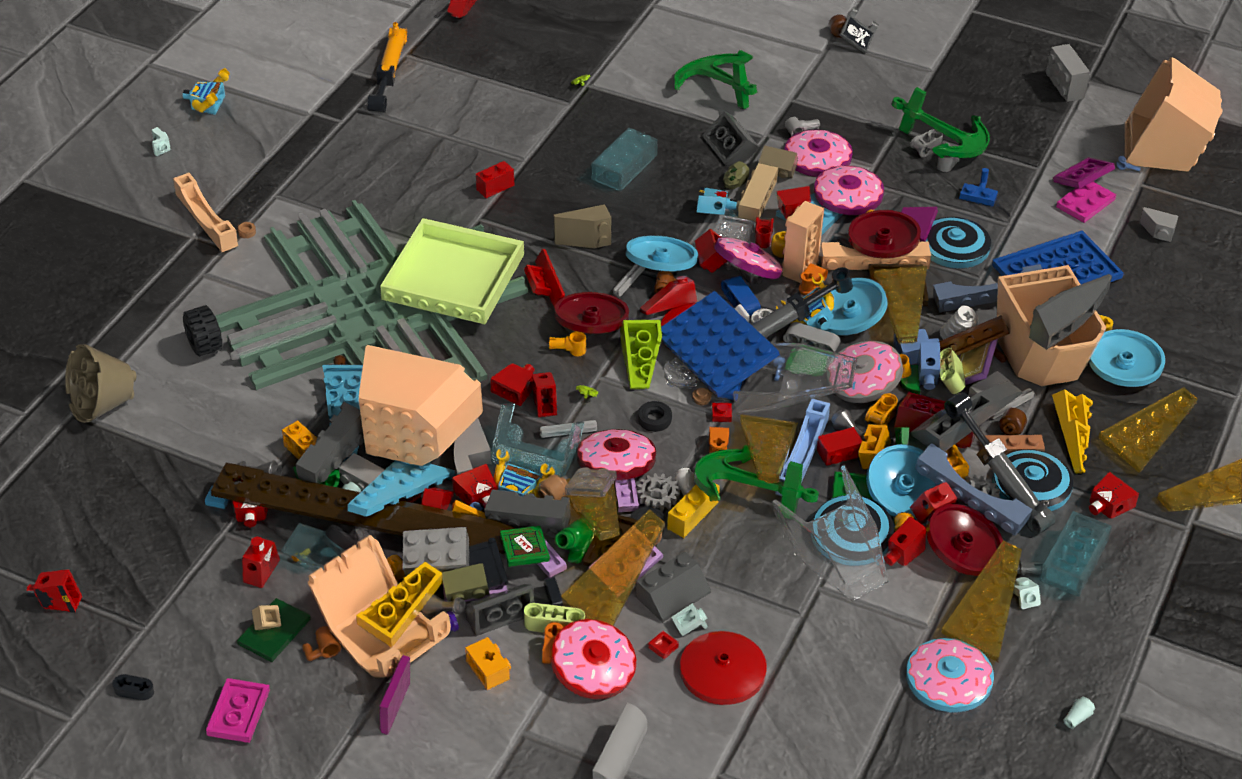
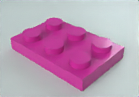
[1056,181,1116,223]
[206,678,270,743]

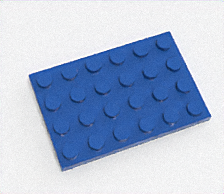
[992,230,1123,285]
[661,291,780,398]

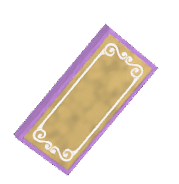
[959,339,998,385]

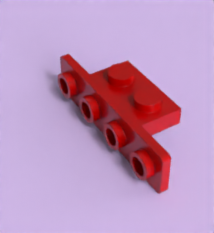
[524,249,565,307]

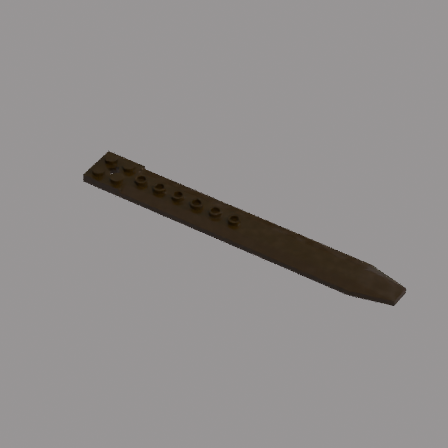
[211,462,516,554]

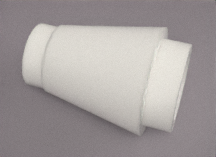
[675,468,695,496]

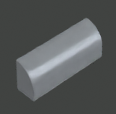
[593,703,647,779]

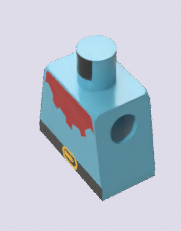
[697,187,737,215]

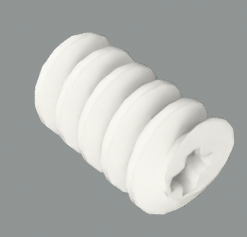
[940,306,978,339]

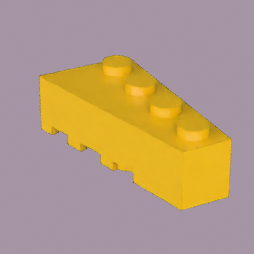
[356,562,443,648]

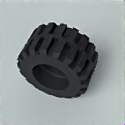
[183,305,222,357]

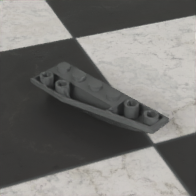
[1029,274,1112,350]
[911,381,1022,451]

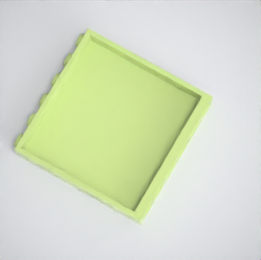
[380,218,524,324]

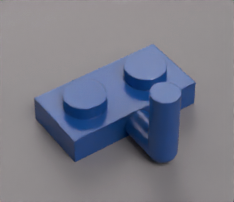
[959,168,998,206]

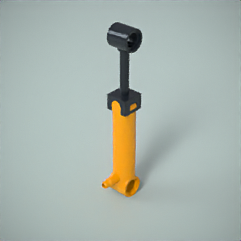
[367,22,407,112]

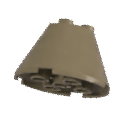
[65,344,136,422]

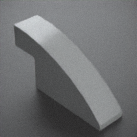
[454,418,491,476]

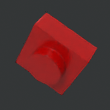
[712,403,732,422]
[648,631,679,659]

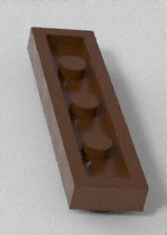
[939,315,1010,356]

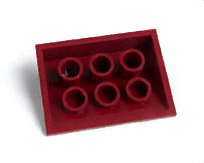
[894,392,979,448]

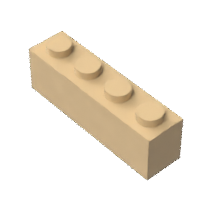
[736,163,778,222]

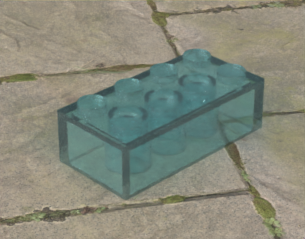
[592,128,658,191]
[1040,511,1112,597]

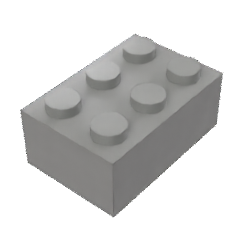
[1046,44,1090,102]
[403,527,469,577]

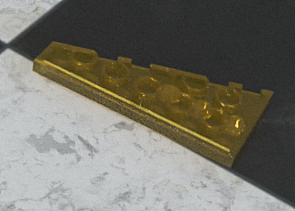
[874,266,927,343]
[1099,387,1197,473]
[740,414,798,483]
[1157,459,1242,512]
[566,473,620,541]
[561,509,665,626]
[942,540,1022,662]

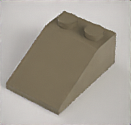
[554,204,612,248]

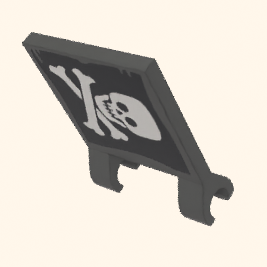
[839,7,879,53]

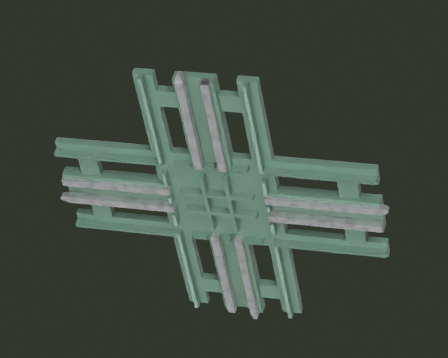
[215,200,528,390]

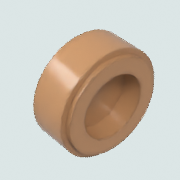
[238,222,256,238]

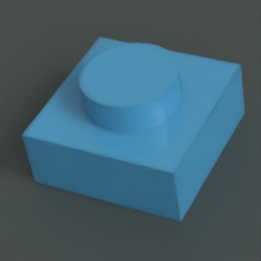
[205,486,229,509]

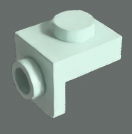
[151,127,171,156]
[1009,577,1041,609]

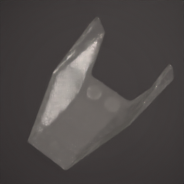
[733,342,858,416]
[772,465,889,601]

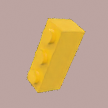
[667,484,720,538]

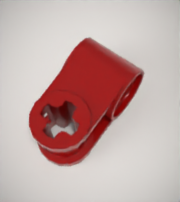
[755,217,774,248]

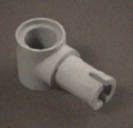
[785,117,820,136]

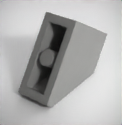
[1140,207,1178,242]

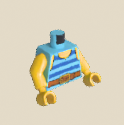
[183,68,230,115]
[776,273,834,330]
[494,449,555,498]

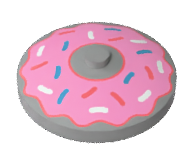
[827,341,903,403]

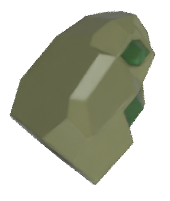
[723,161,749,189]

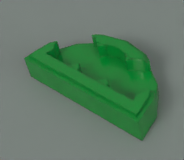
[900,365,920,395]

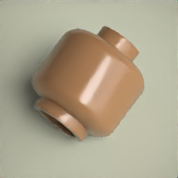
[538,474,568,500]

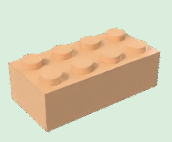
[782,201,824,283]

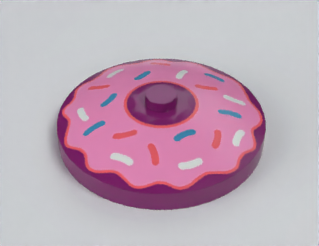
[785,130,853,177]
[814,165,884,215]
[714,237,783,279]

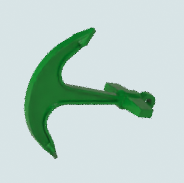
[674,50,757,109]
[891,87,990,158]
[694,445,819,519]

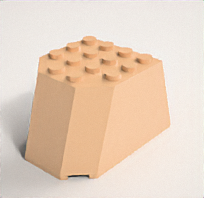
[1125,57,1222,172]
[997,265,1106,386]
[358,345,483,466]

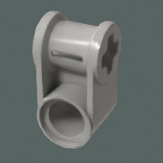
[910,129,943,157]
[937,142,961,172]

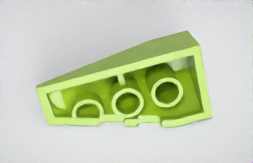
[620,320,662,389]

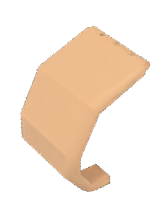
[308,535,451,678]

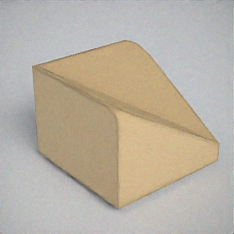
[252,605,281,630]

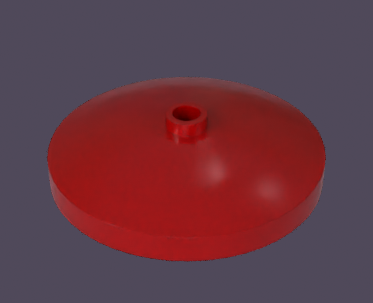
[680,631,767,705]

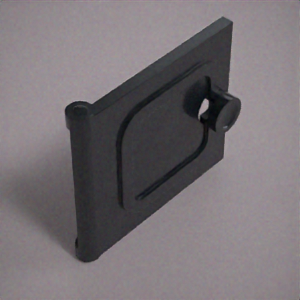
[469,538,509,590]

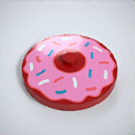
[550,619,636,699]

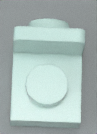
[671,603,708,636]

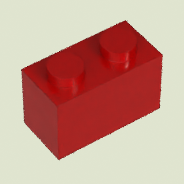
[476,161,515,199]
[694,229,727,273]
[817,427,862,466]

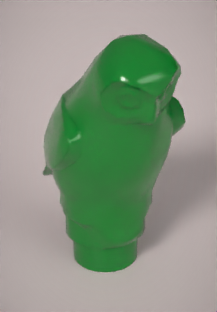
[555,510,599,564]

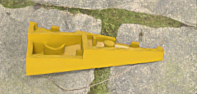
[1052,389,1093,474]

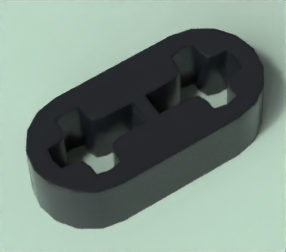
[544,577,563,606]
[112,674,154,701]

